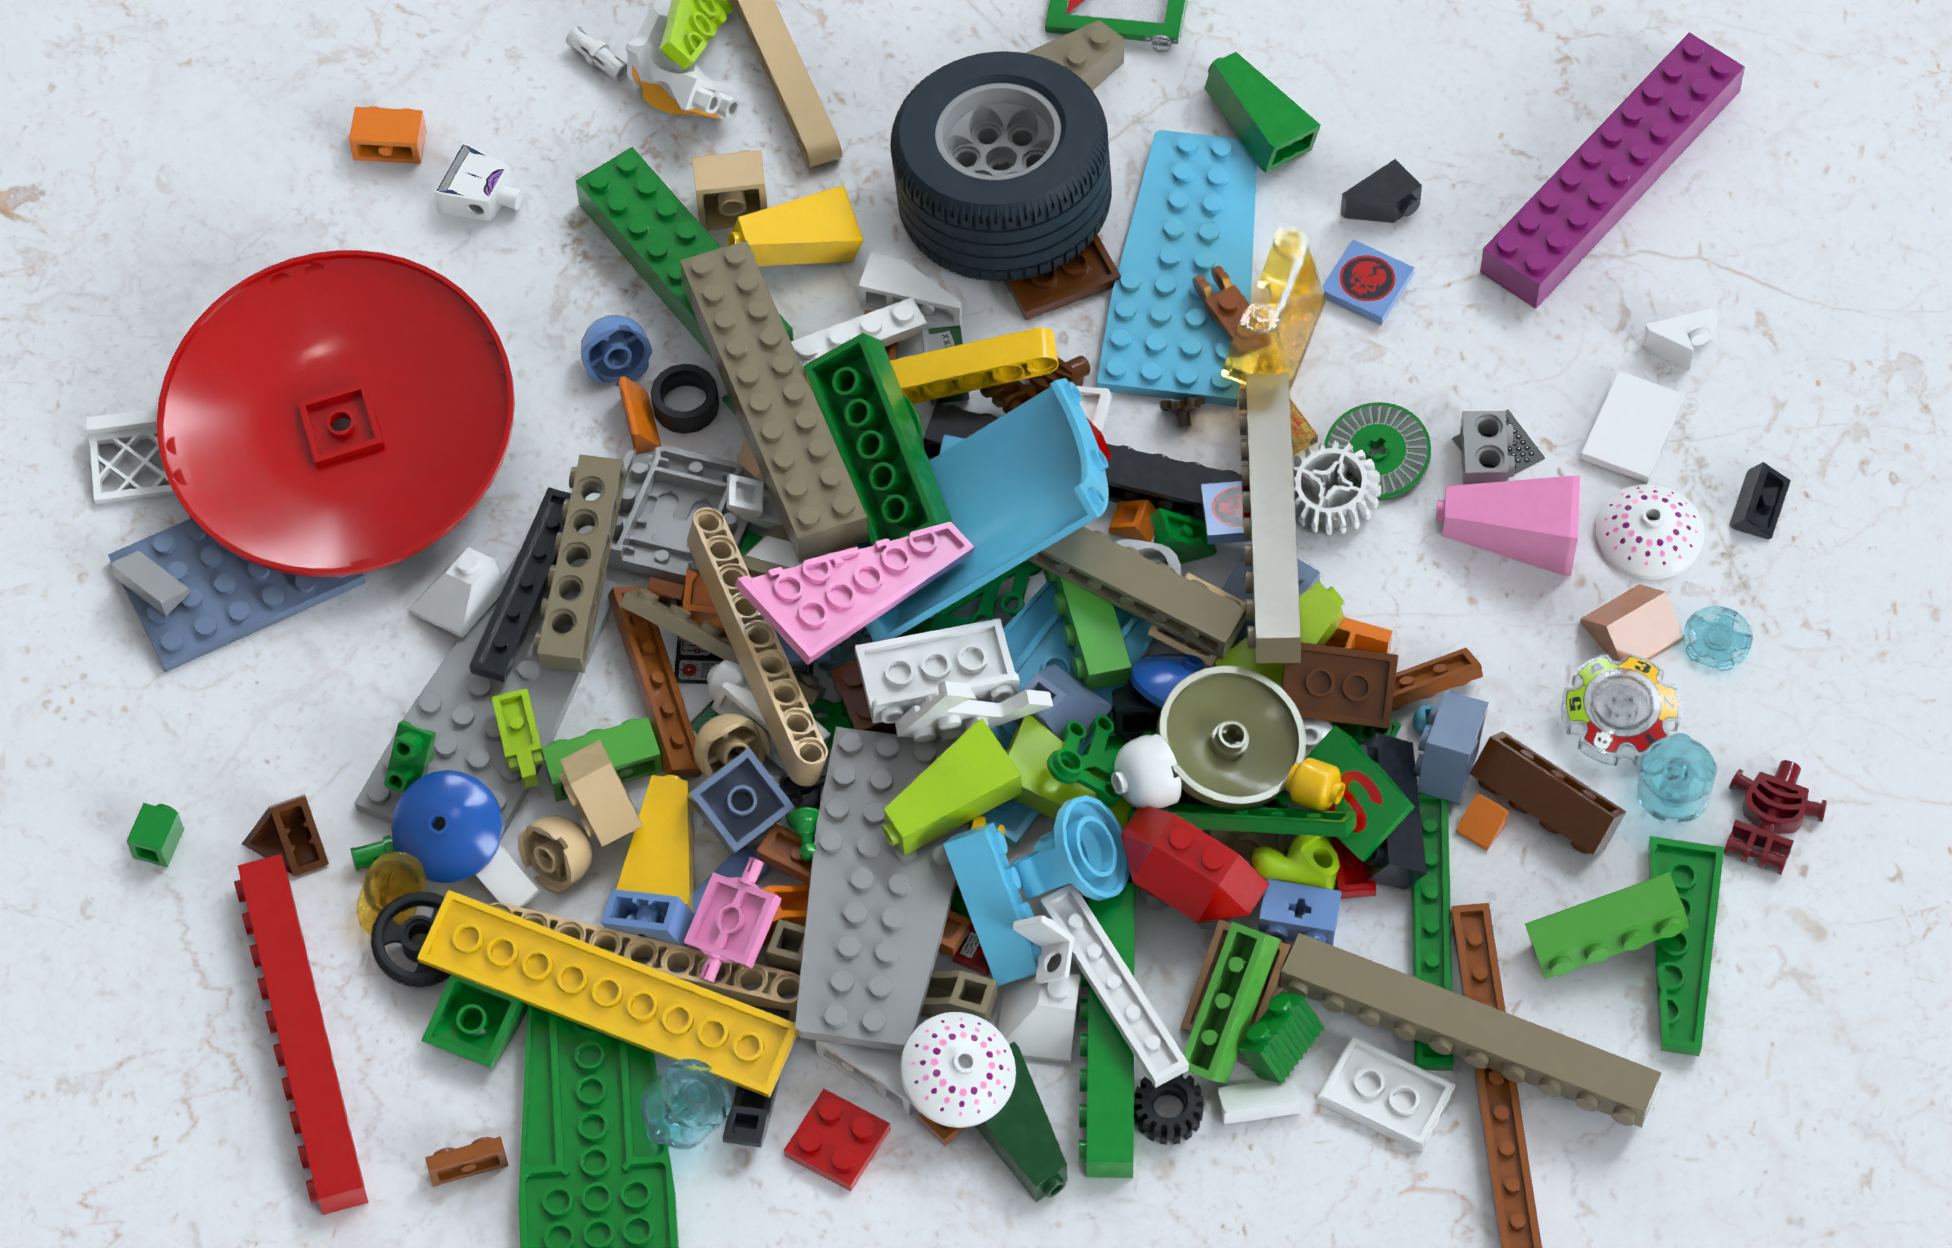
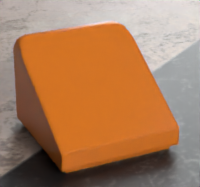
[1108,500,1157,542]
[1455,793,1509,851]

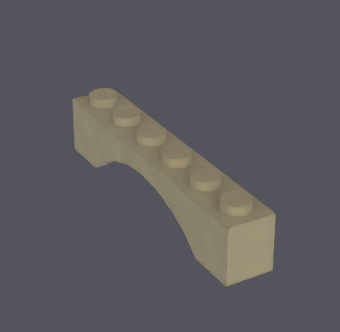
[766,919,998,1023]

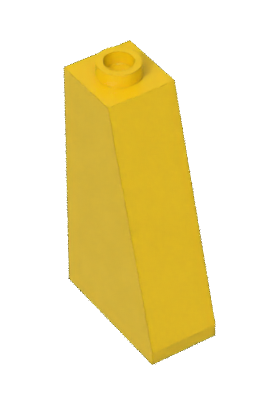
[727,186,864,266]
[616,775,695,913]

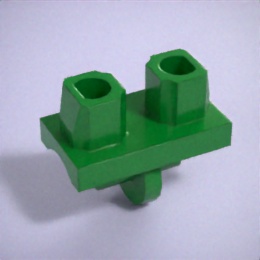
[384,720,436,793]

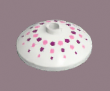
[1595,484,1705,580]
[900,1012,1016,1128]

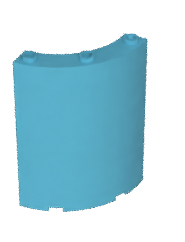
[858,378,1109,642]

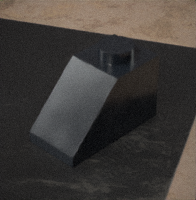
[1340,159,1422,223]

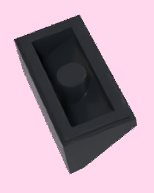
[1729,462,1791,540]

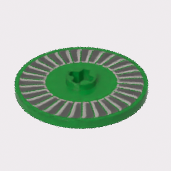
[1324,402,1431,501]

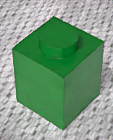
[126,803,184,868]

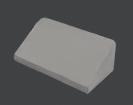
[110,550,191,616]

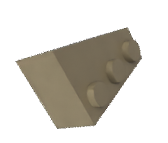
[1026,20,1124,91]

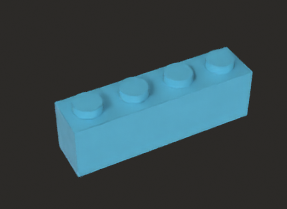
[943,822,1042,986]

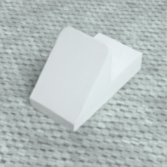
[1642,308,1718,369]

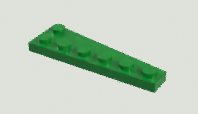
[1648,836,1724,1057]

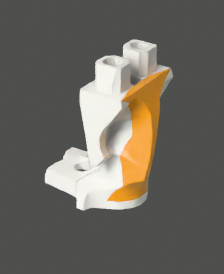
[625,8,740,120]

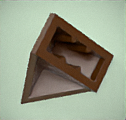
[242,794,329,876]

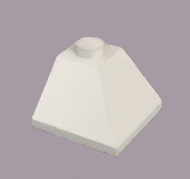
[409,547,506,638]
[998,971,1081,1064]

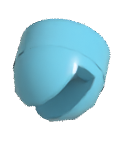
[1413,705,1433,736]

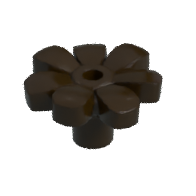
[1159,396,1205,427]

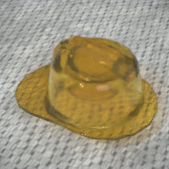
[356,852,426,935]

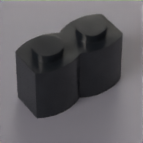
[1112,686,1162,739]

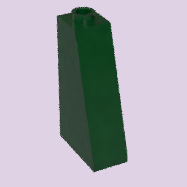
[975,1042,1068,1203]

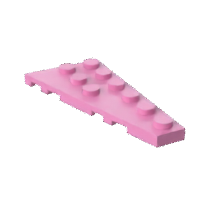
[735,522,975,665]

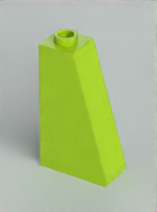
[1215,581,1345,687]
[1006,715,1133,830]
[882,718,1022,856]

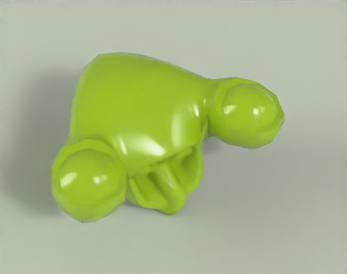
[1251,835,1340,890]

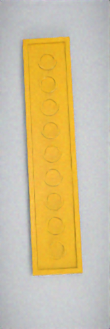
[417,890,797,1098]

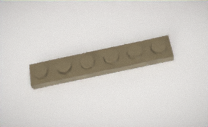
[619,588,827,705]

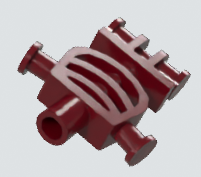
[1724,760,1827,875]

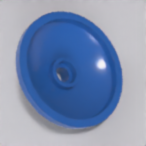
[1130,654,1210,708]
[391,770,503,883]

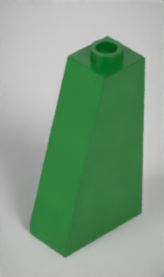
[1204,52,1321,173]

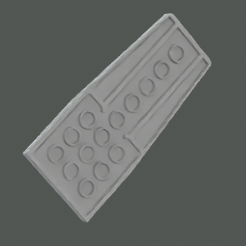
[354,553,617,839]
[795,727,972,1051]

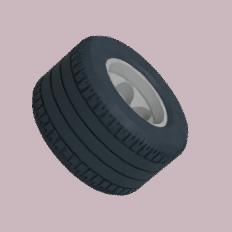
[890,51,1112,282]

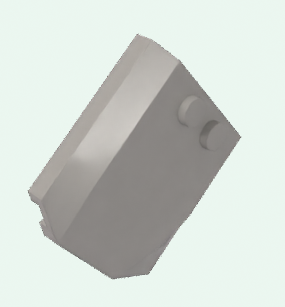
[593,446,764,584]

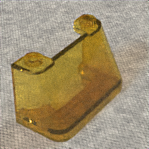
[1221,222,1326,391]

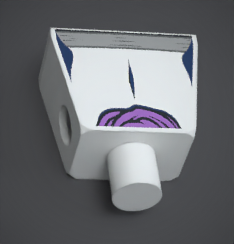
[435,143,524,221]

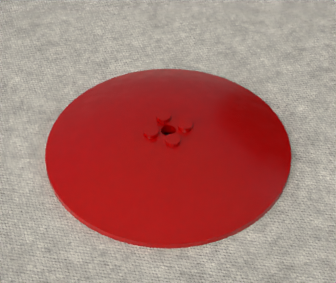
[157,250,515,577]

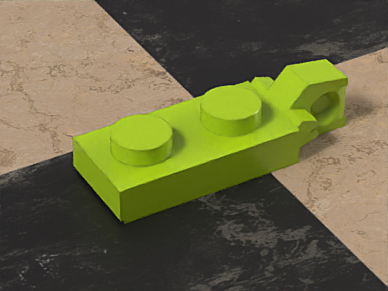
[491,688,544,789]

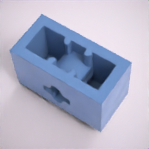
[1258,879,1342,946]
[601,889,695,947]

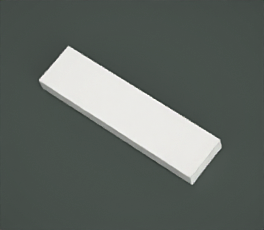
[435,817,541,908]

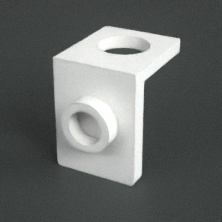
[1013,915,1075,984]

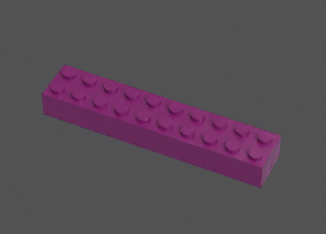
[1480,32,1745,309]

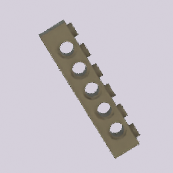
[533,454,627,673]

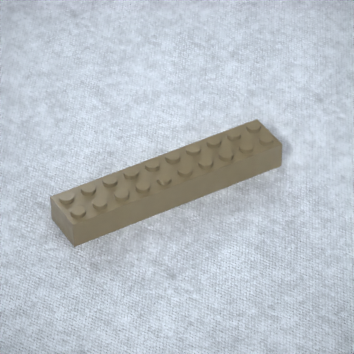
[680,240,868,563]

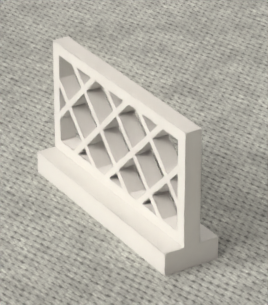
[86,408,175,504]

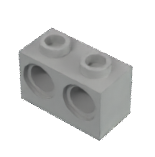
[1460,411,1515,485]

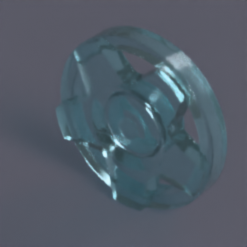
[1683,606,1753,671]

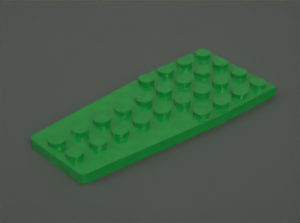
[518,1005,679,1248]

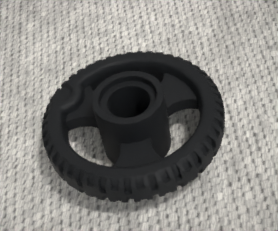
[371,891,451,987]

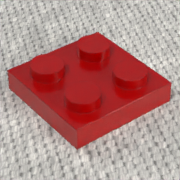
[784,1088,891,1192]

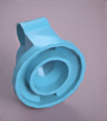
[1011,795,1130,901]

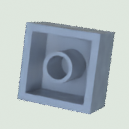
[1414,690,1489,804]
[687,748,795,857]

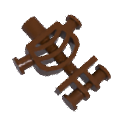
[980,355,1090,414]

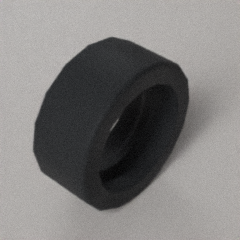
[650,363,719,434]

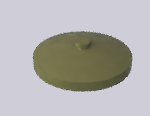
[1156,666,1306,810]

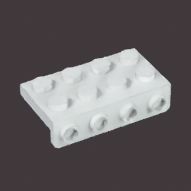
[855,618,1020,723]

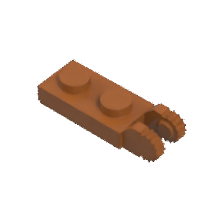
[1192,265,1272,356]

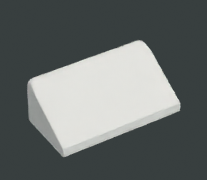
[1217,1076,1301,1125]

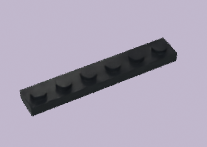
[469,487,571,683]

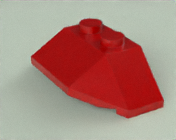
[1121,806,1269,924]

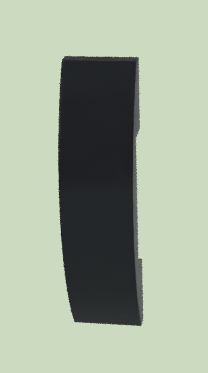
[722,1006,790,1148]

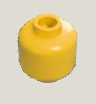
[1286,758,1345,811]

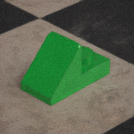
[1150,508,1217,564]

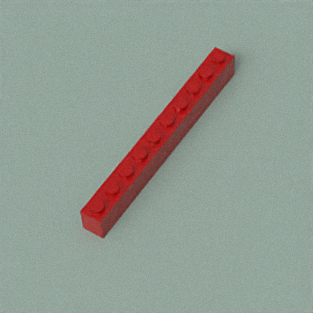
[234,854,369,1215]

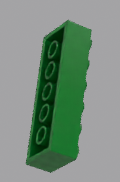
[803,333,954,546]

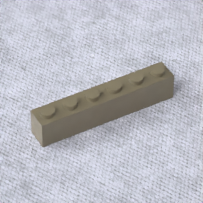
[1028,527,1246,660]

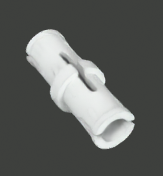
[566,26,627,82]

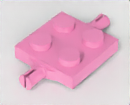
[683,857,782,983]

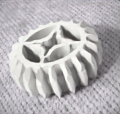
[1293,440,1381,537]

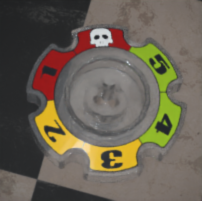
[1561,653,1682,766]

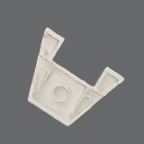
[895,681,1053,742]

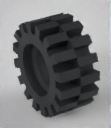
[1134,1074,1204,1145]

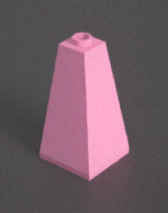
[1436,476,1580,576]

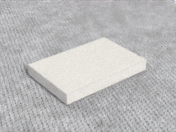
[1580,371,1685,483]
[1317,1035,1456,1153]

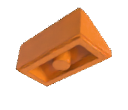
[618,376,661,454]

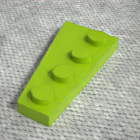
[660,0,736,70]

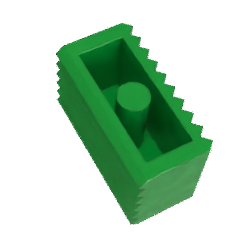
[1238,991,1325,1083]

